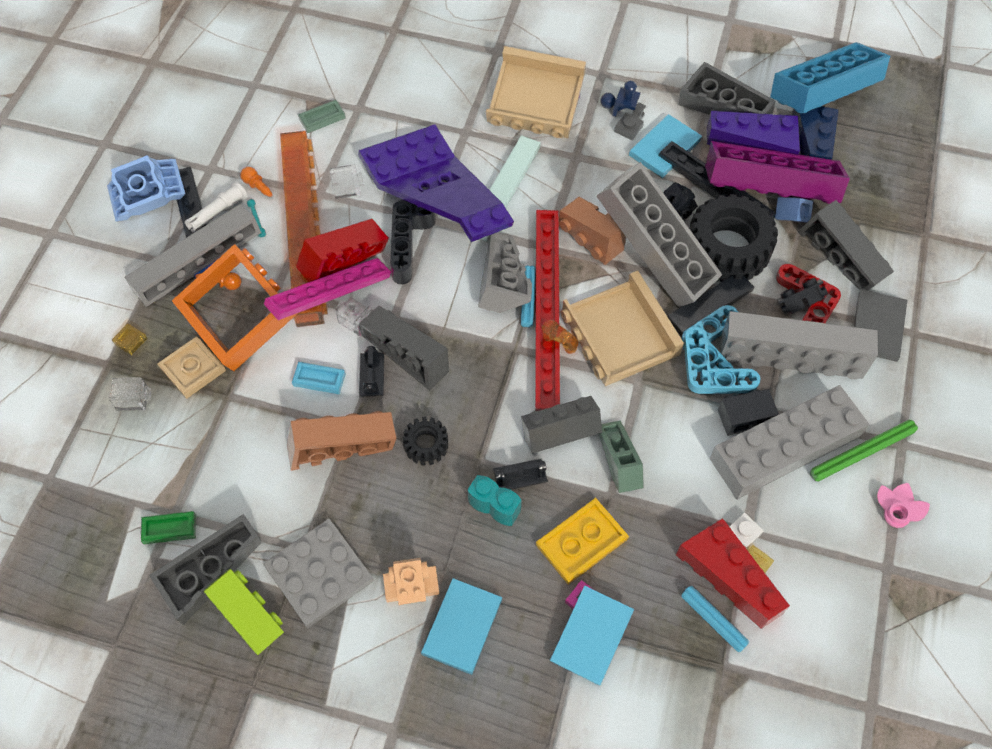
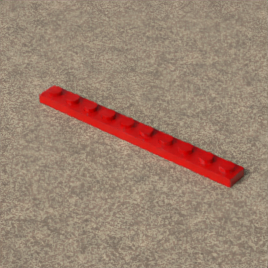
[535,210,560,411]

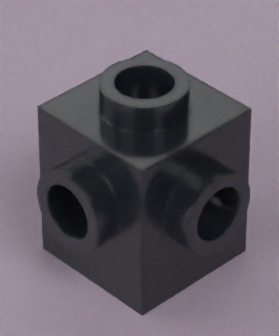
[663,182,698,220]

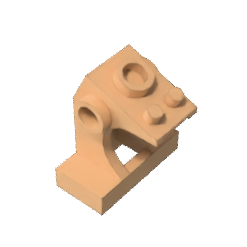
[383,558,440,605]

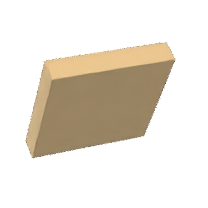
[157,336,226,399]

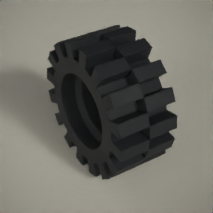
[403,417,449,466]

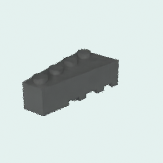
[679,62,776,115]
[798,200,894,291]
[359,306,449,391]
[149,514,262,625]

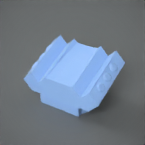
[107,155,185,221]

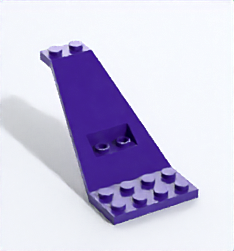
[358,124,514,242]

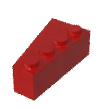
[296,219,389,282]
[676,518,790,629]

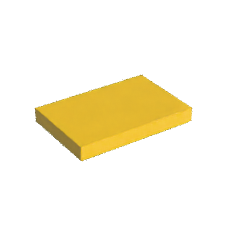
[535,498,629,585]

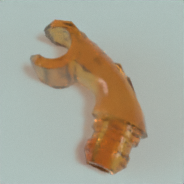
[542,320,579,354]

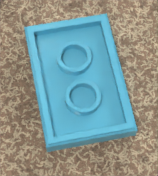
[629,114,702,178]
[421,578,502,675]
[550,585,634,686]

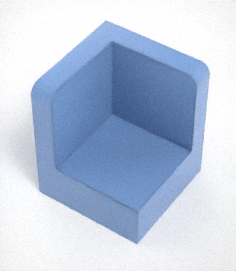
[775,197,813,223]

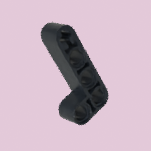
[390,200,436,285]

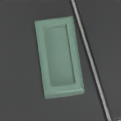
[298,100,346,134]

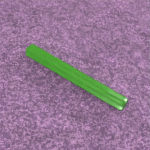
[810,419,918,482]

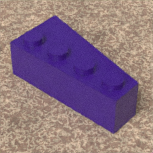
[707,111,800,155]

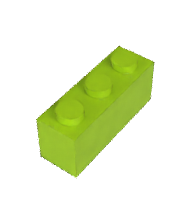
[203,569,284,655]

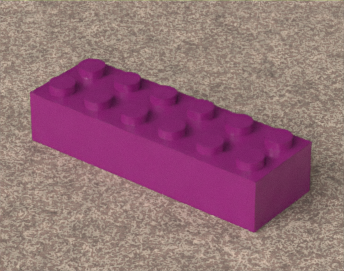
[705,141,850,204]

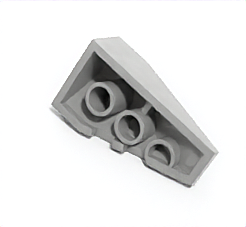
[478,232,532,313]

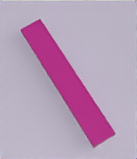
[264,258,391,320]

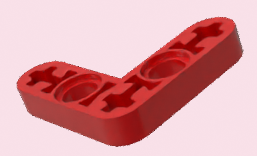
[776,264,841,324]

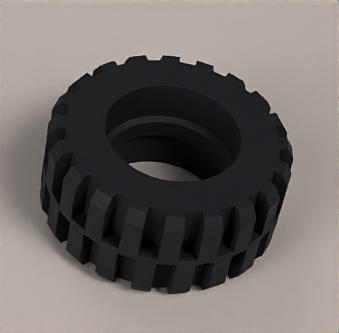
[689,194,778,282]

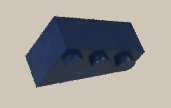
[791,106,839,160]

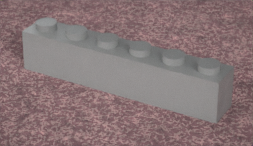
[124,204,261,307]

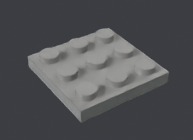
[263,519,374,629]

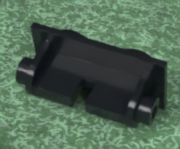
[777,278,829,315]
[359,346,384,397]
[493,458,548,490]

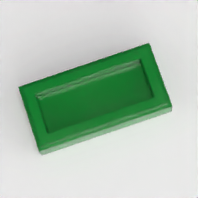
[141,511,196,545]

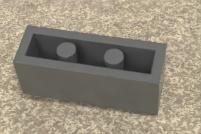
[521,396,603,454]

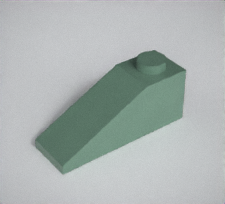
[599,420,644,493]

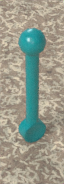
[247,199,266,238]

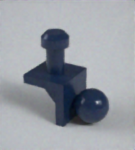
[600,81,641,117]

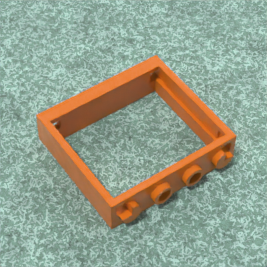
[172,244,297,371]

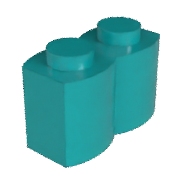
[468,475,522,526]

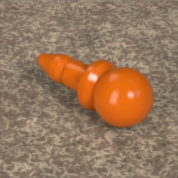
[240,167,272,197]
[196,272,241,290]

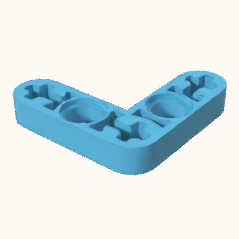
[681,305,738,386]
[684,327,760,394]

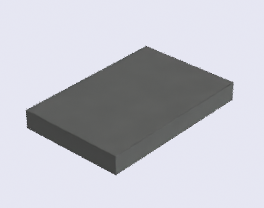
[853,289,908,362]

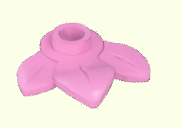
[877,483,930,528]

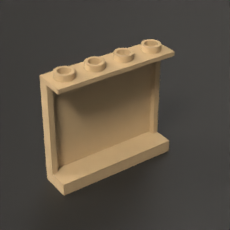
[486,46,586,138]
[561,271,684,386]

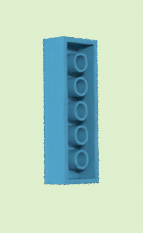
[770,42,890,113]

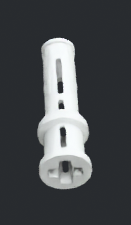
[185,182,247,233]

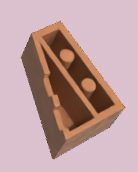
[559,197,626,265]

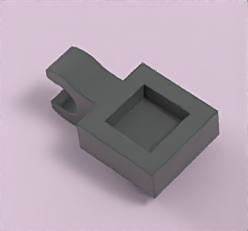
[614,102,646,141]

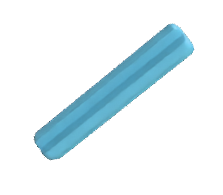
[521,265,536,328]
[681,586,749,652]

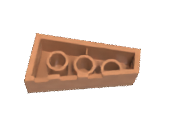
[287,411,396,471]

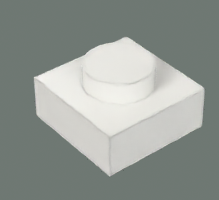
[730,513,764,549]

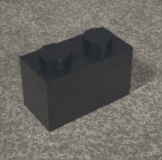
[718,389,779,436]

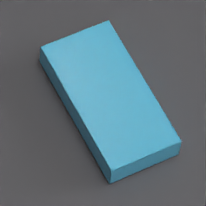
[292,362,346,395]

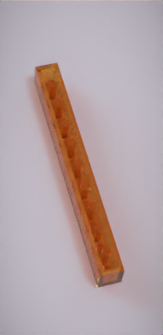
[280,131,328,327]

